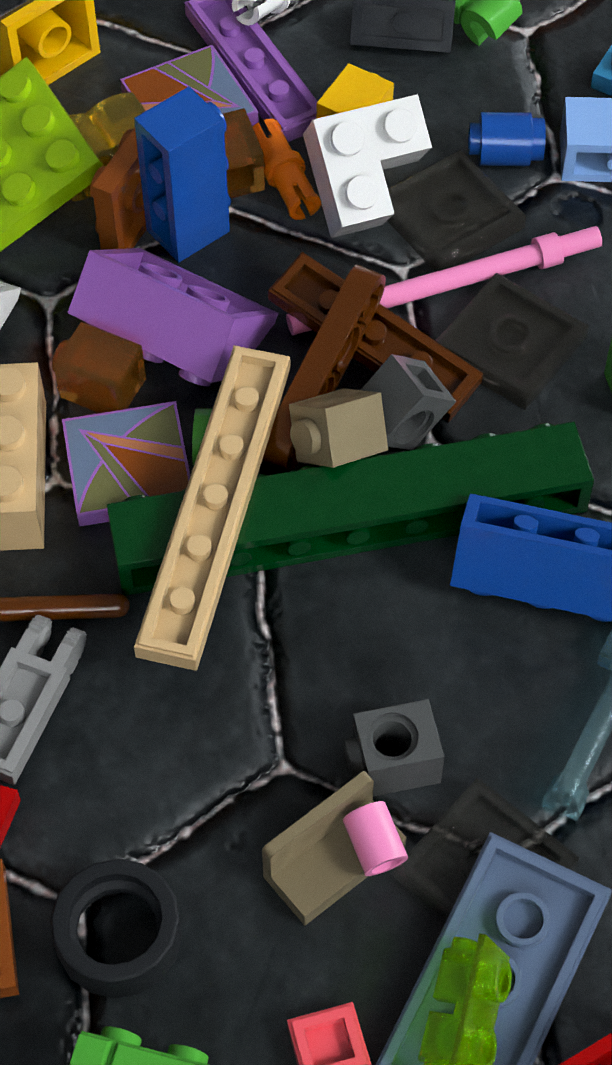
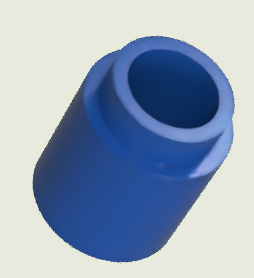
[468,112,546,166]

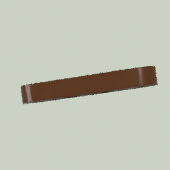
[262,265,386,472]

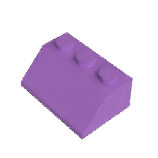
[68,248,279,386]

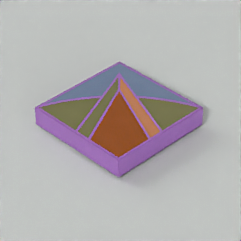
[120,45,259,137]
[62,401,190,527]

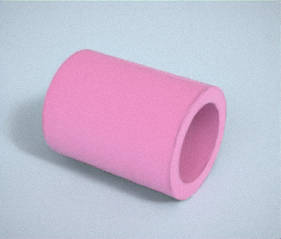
[343,801,408,876]

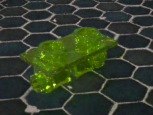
[418,933,512,1065]

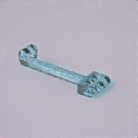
[541,630,612,821]

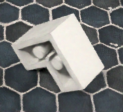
[303,94,432,238]

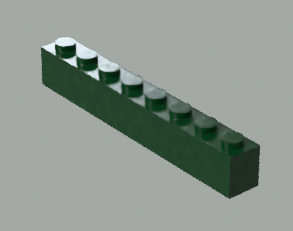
[106,421,594,596]

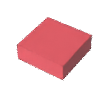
[287,1002,372,1065]

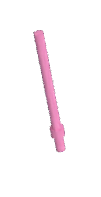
[286,226,602,336]

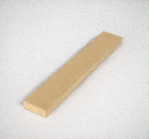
[134,345,291,671]

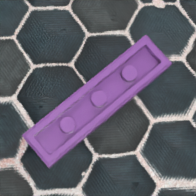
[184,0,318,142]

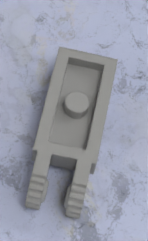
[0,615,87,786]

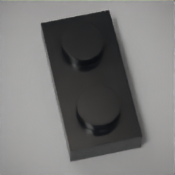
[350,0,456,53]

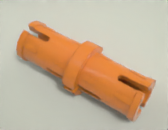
[249,119,321,220]

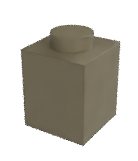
[289,388,388,468]

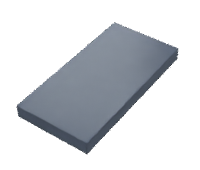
[376,832,612,1065]

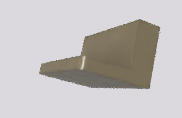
[262,771,406,926]

